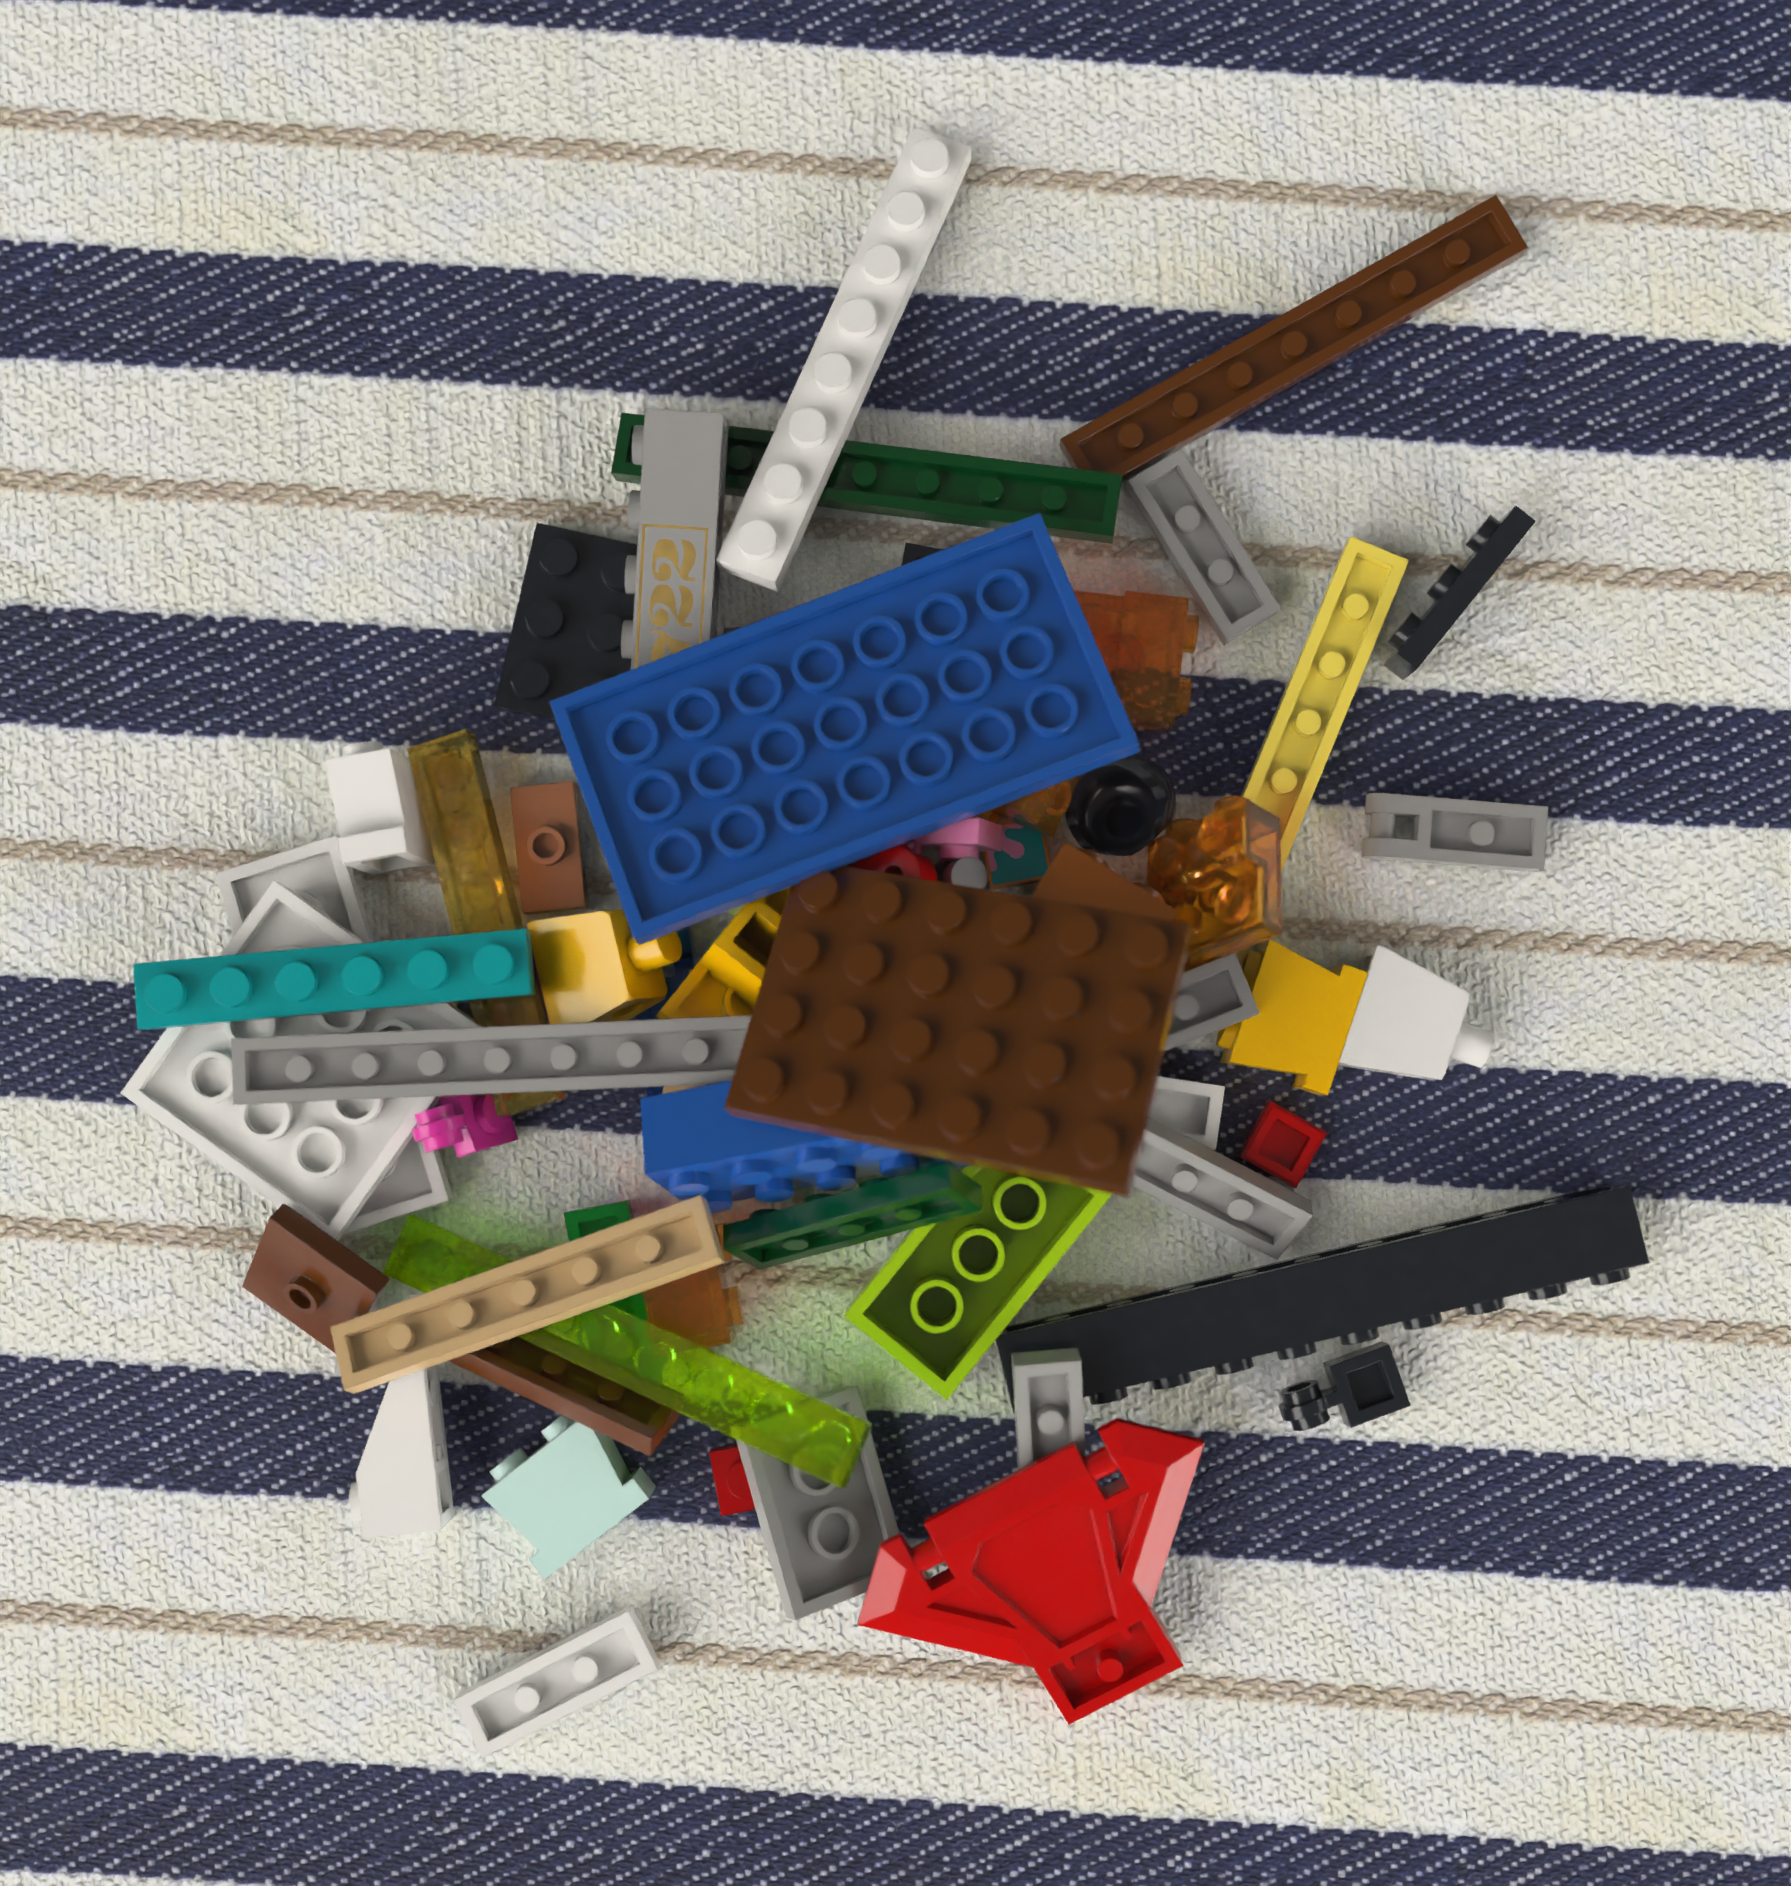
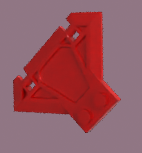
[858,1418,1205,1724]

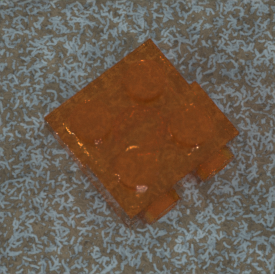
[1073,590,1199,732]
[1147,796,1282,973]

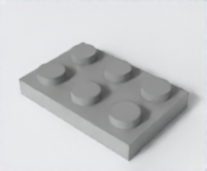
[732,1385,899,1620]

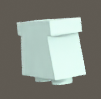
[481,1415,656,1580]

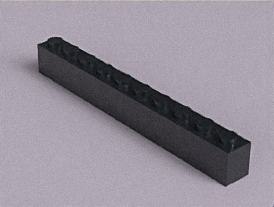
[996,1183,1649,1414]

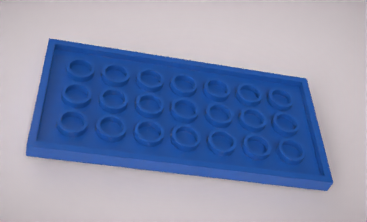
[549,513,1139,945]

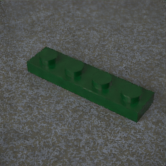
[723,1162,983,1270]

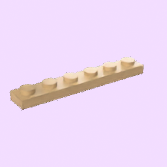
[330,1195,725,1394]

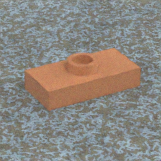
[510,781,589,915]

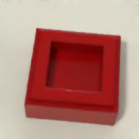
[1237,1101,1327,1188]

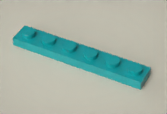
[133,929,535,1030]

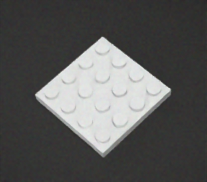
[121,880,483,1241]

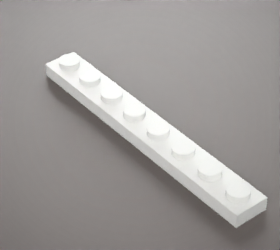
[716,127,971,592]

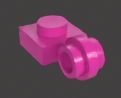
[412,1093,518,1158]

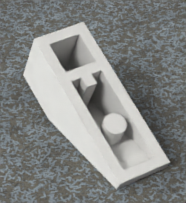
[349,1364,454,1539]

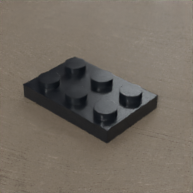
[494,523,637,722]

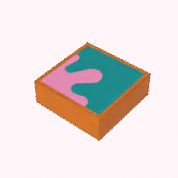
[982,815,1050,890]

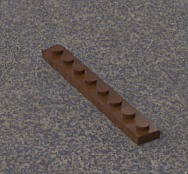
[1059,195,1528,481]

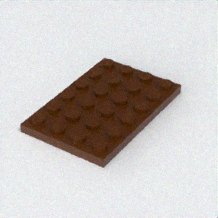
[724,866,1192,1197]

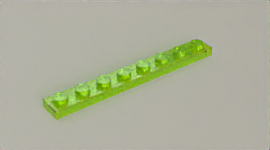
[383,1214,873,1488]

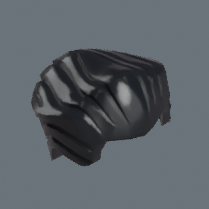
[1061,758,1176,856]

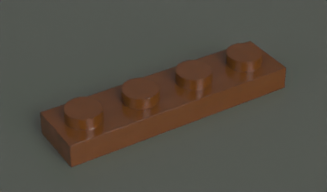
[448,1328,685,1456]

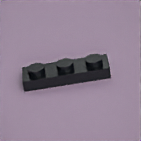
[1384,506,1536,680]

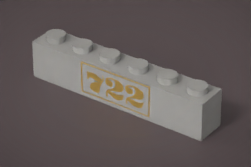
[621,408,729,670]

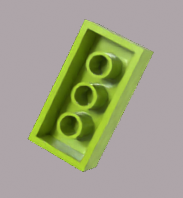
[844,1165,1112,1400]

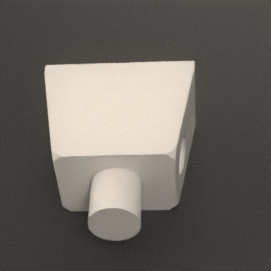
[1338,945,1494,1080]

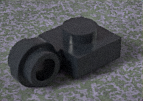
[1278,1341,1411,1431]

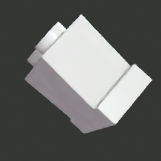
[324,741,435,876]

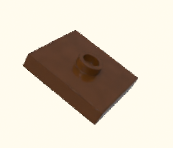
[242,1203,390,1354]

